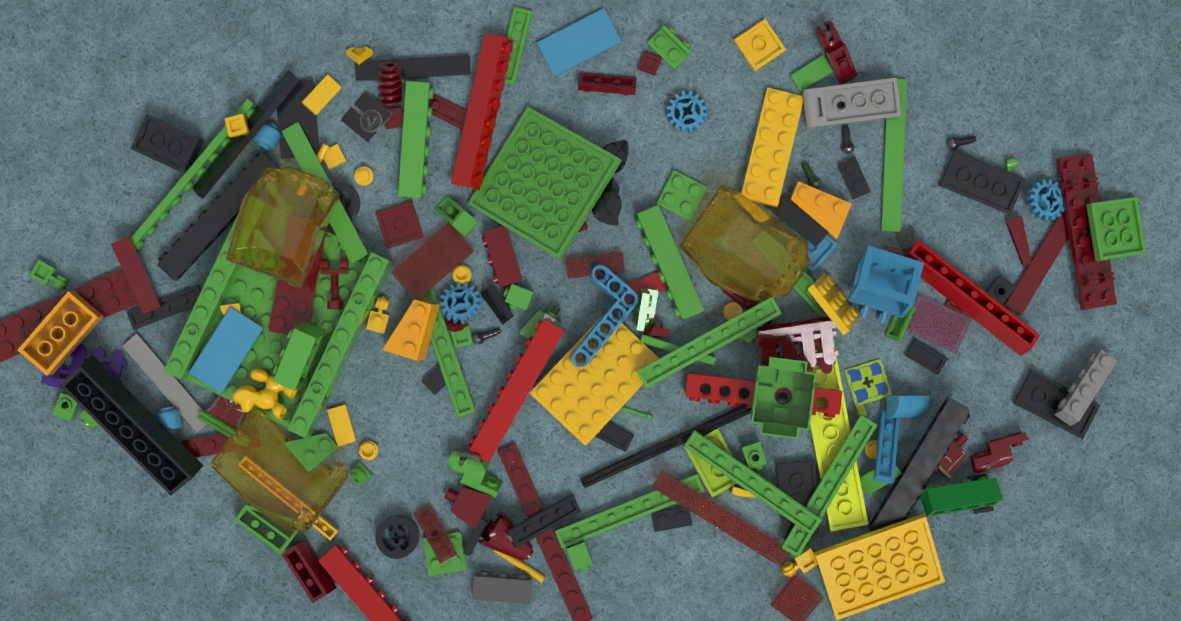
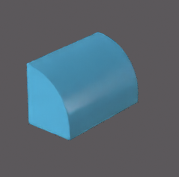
[887,395,930,418]

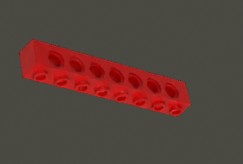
[685,373,843,417]

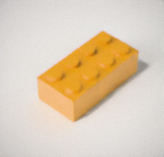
[17,291,104,376]

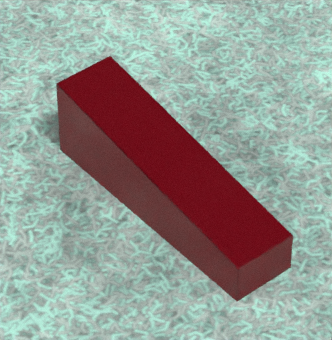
[1005,215,1032,266]

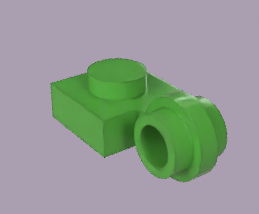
[29,259,68,290]

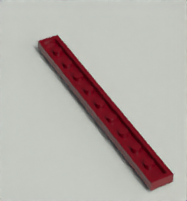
[497,444,593,621]

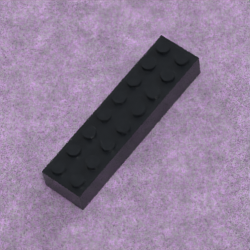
[60,355,204,496]

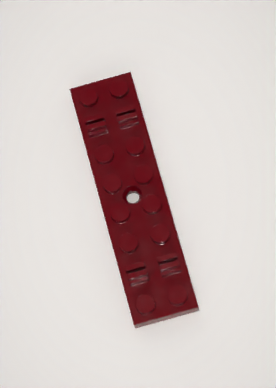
[1056,153,1117,310]

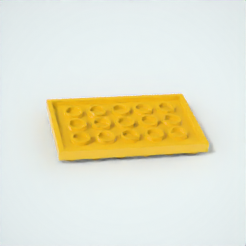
[529,314,660,446]
[814,513,945,620]

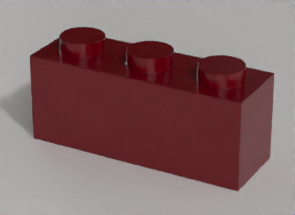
[482,226,522,287]
[282,540,337,603]

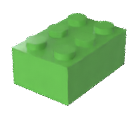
[273,321,325,391]

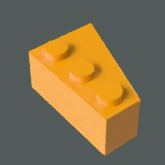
[789,181,852,240]
[382,299,440,361]

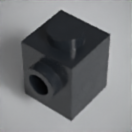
[985,275,1016,305]

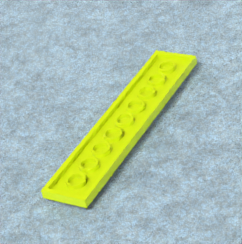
[795,339,869,532]

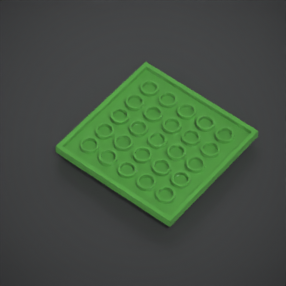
[468,106,622,260]

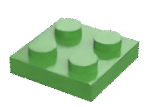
[656,170,708,221]
[423,531,467,576]

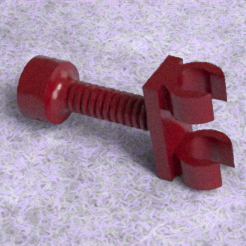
[320,258,349,310]

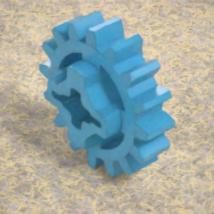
[666,91,708,133]
[1026,179,1065,221]
[440,282,482,324]

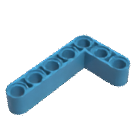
[570,265,638,368]

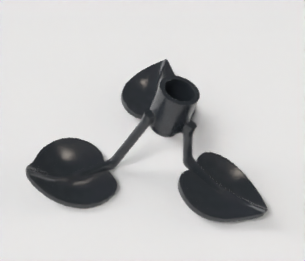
[592,140,629,226]

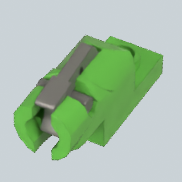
[447,447,503,498]

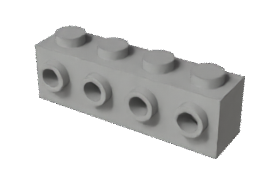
[1054,350,1117,426]

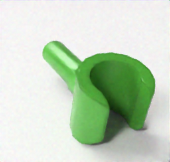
[1005,158,1018,173]

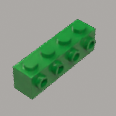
[919,476,1003,517]

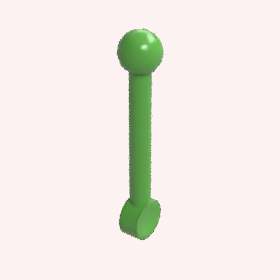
[620,406,653,420]

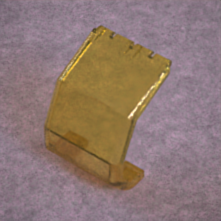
[211,407,349,533]

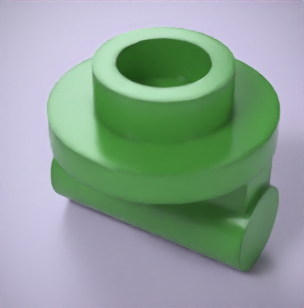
[350,462,373,484]

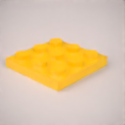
[808,272,860,336]

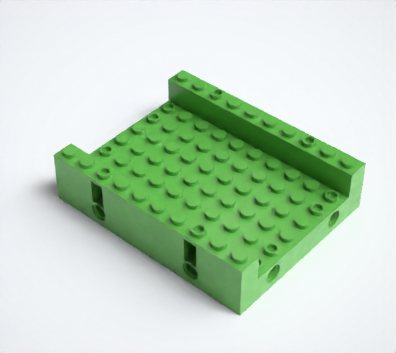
[163,194,393,438]

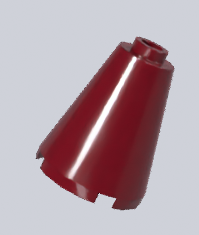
[479,511,533,561]

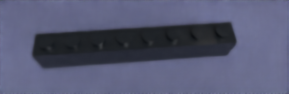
[157,152,282,281]
[868,396,970,532]

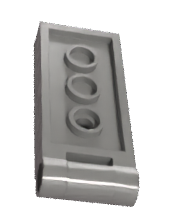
[802,77,901,129]

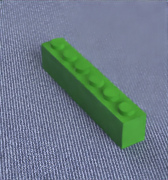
[398,81,434,199]
[635,205,704,321]

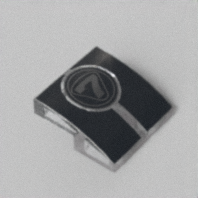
[340,91,393,144]

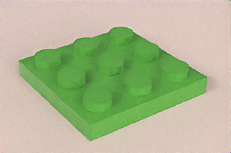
[1086,197,1146,261]

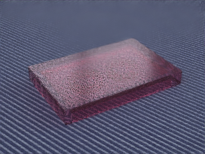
[906,295,972,354]

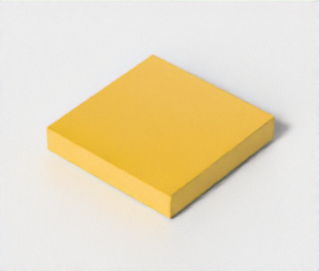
[733,19,786,72]

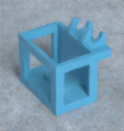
[848,245,924,324]

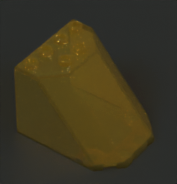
[226,166,340,287]
[679,184,810,303]

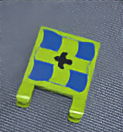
[844,359,892,418]

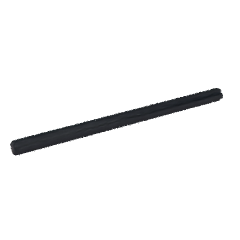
[581,404,752,488]

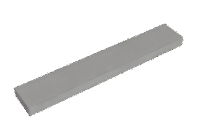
[123,333,207,433]

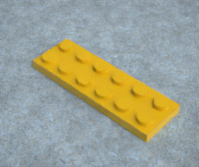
[740,87,803,208]

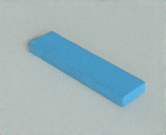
[873,408,900,484]

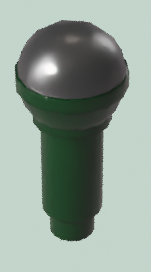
[801,162,821,189]

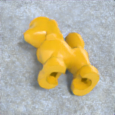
[233,368,299,420]

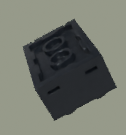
[130,114,204,174]

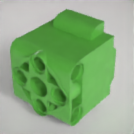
[750,357,817,439]

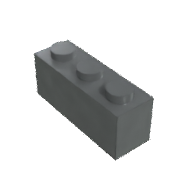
[472,571,532,604]

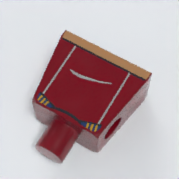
[938,432,968,479]

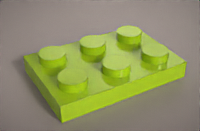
[684,428,737,497]

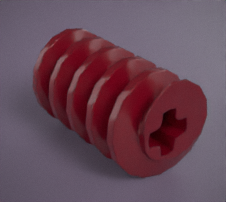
[378,62,402,106]

